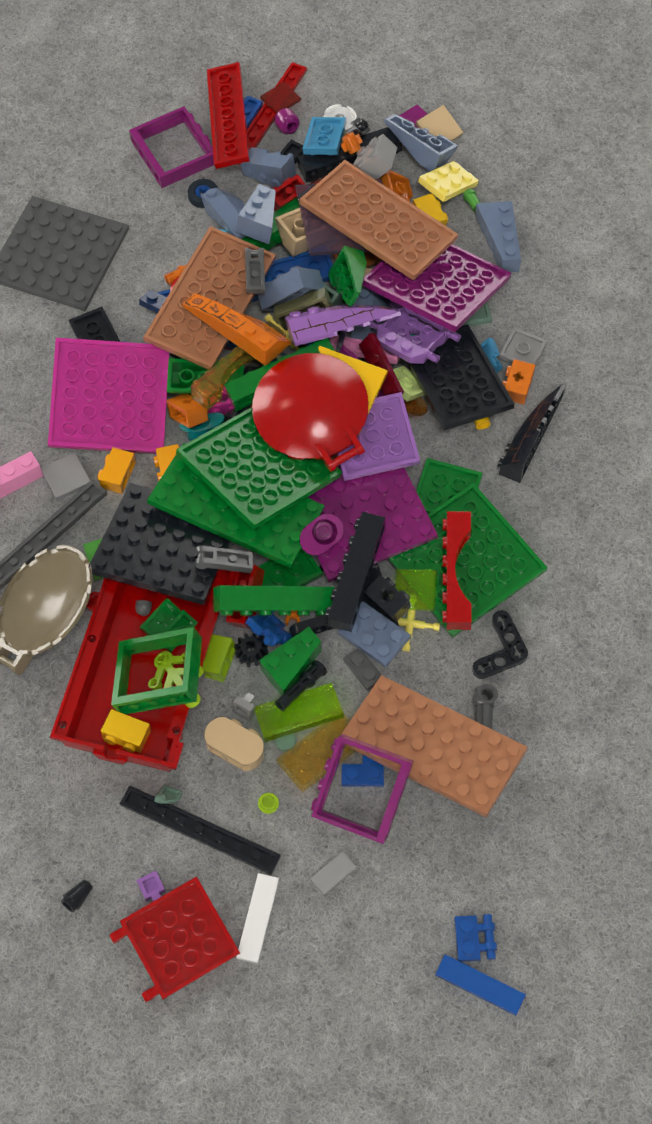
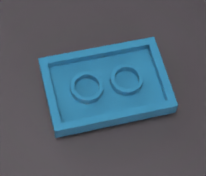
[302,117,347,156]

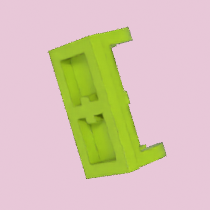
[202,634,236,683]

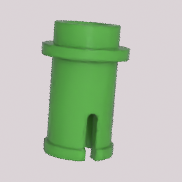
[463,189,481,212]

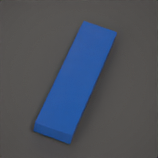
[435,954,526,1016]

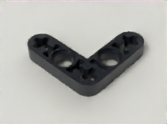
[472,610,528,679]

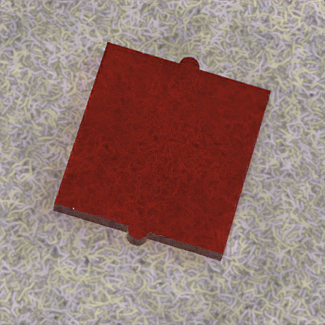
[260,82,301,114]

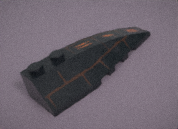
[498,383,566,483]

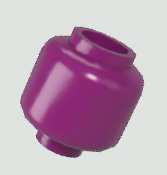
[275,108,300,135]

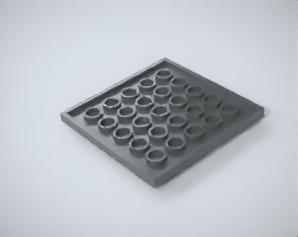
[0,196,129,311]

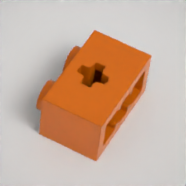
[503,359,535,405]
[166,394,208,428]

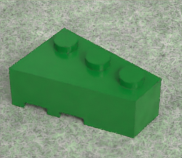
[259,627,322,696]

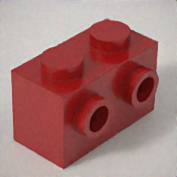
[273,174,308,211]

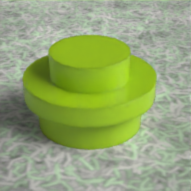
[258,793,279,814]

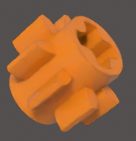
[340,132,363,154]

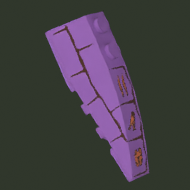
[285,305,401,346]

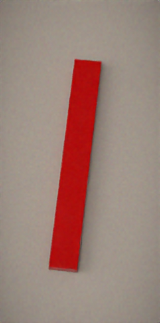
[239,62,307,165]

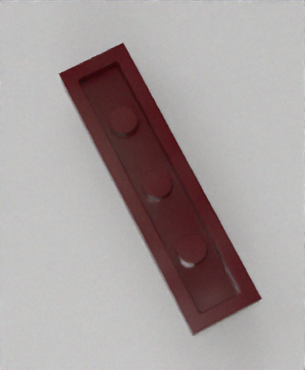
[359,333,404,396]

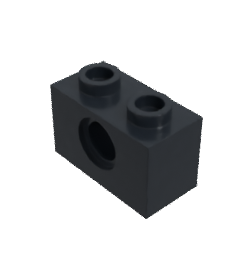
[364,574,412,623]

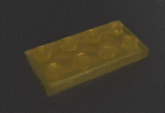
[276,711,356,793]

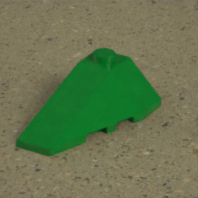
[328,245,367,307]
[167,358,244,394]

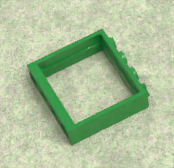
[111,627,202,714]

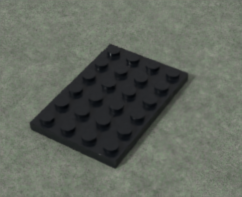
[406,324,514,431]

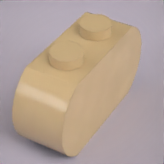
[205,717,264,771]

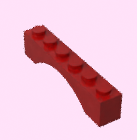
[443,511,471,630]

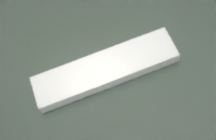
[236,873,279,964]

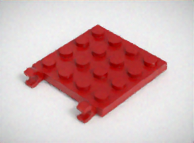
[109,876,240,1002]

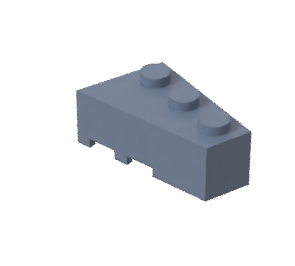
[241,148,296,188]
[236,184,276,244]
[257,266,324,312]

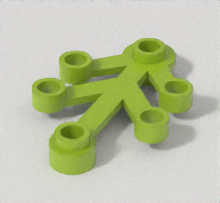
[148,651,204,708]

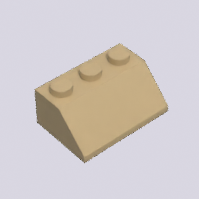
[275,206,339,257]

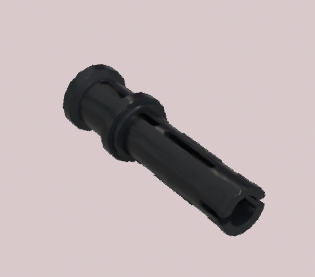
[275,660,327,711]

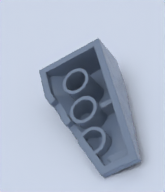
[384,114,458,172]
[201,188,246,239]
[351,287,391,361]

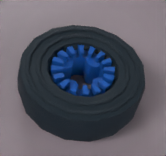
[187,179,218,209]

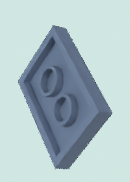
[338,602,411,668]

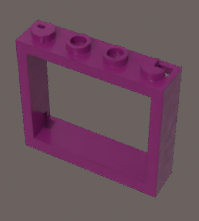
[129,106,214,188]
[311,734,414,844]

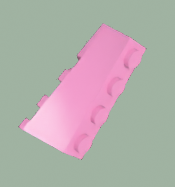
[0,451,43,498]

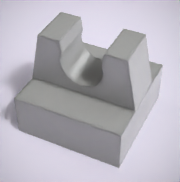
[232,692,255,722]

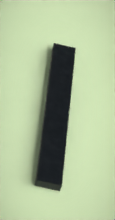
[119,785,281,875]

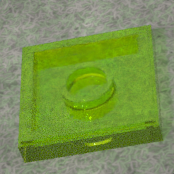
[395,569,437,611]

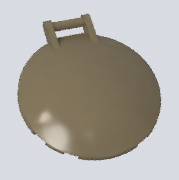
[0,545,92,675]

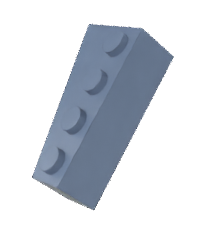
[475,201,521,272]

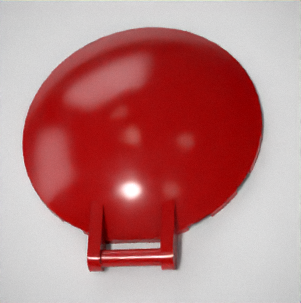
[252,353,369,472]

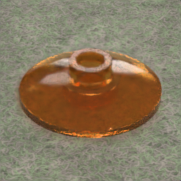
[404,397,428,416]

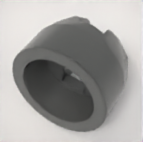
[135,600,152,616]

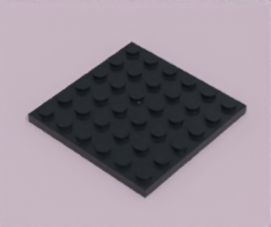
[88,483,231,605]

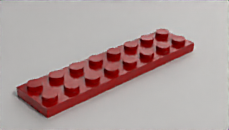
[207,62,250,169]

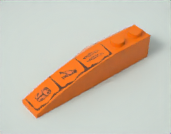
[182,293,291,366]

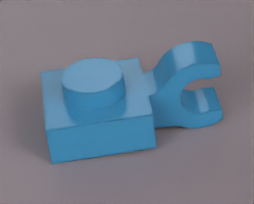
[480,338,503,373]

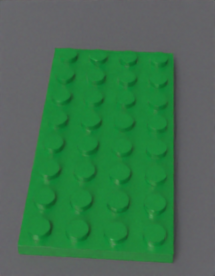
[147,443,325,568]

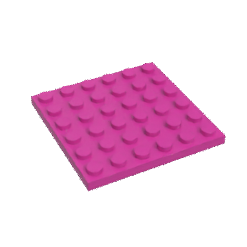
[48,338,169,454]

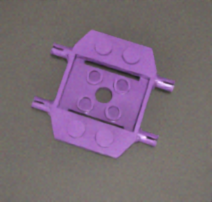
[368,301,461,364]

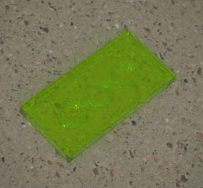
[255,683,344,742]

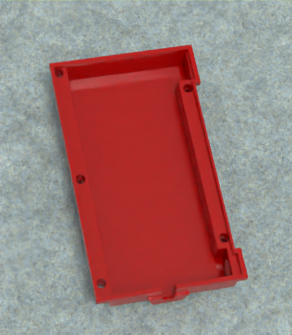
[50,569,236,772]

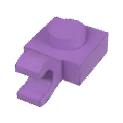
[136,871,166,902]

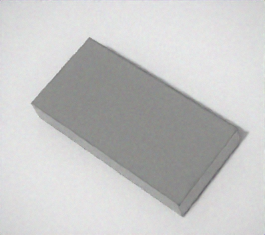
[310,851,357,896]

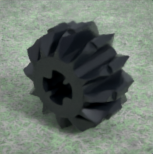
[234,633,269,667]

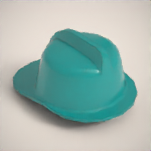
[179,412,224,441]

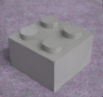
[353,134,397,180]

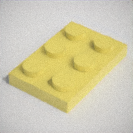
[418,161,479,202]

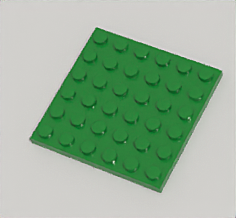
[176,407,342,530]
[387,483,548,638]

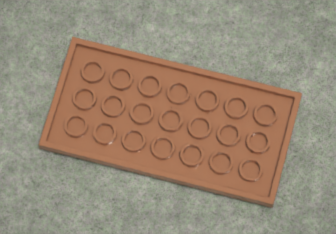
[299,160,458,281]
[143,226,276,371]
[341,675,527,818]

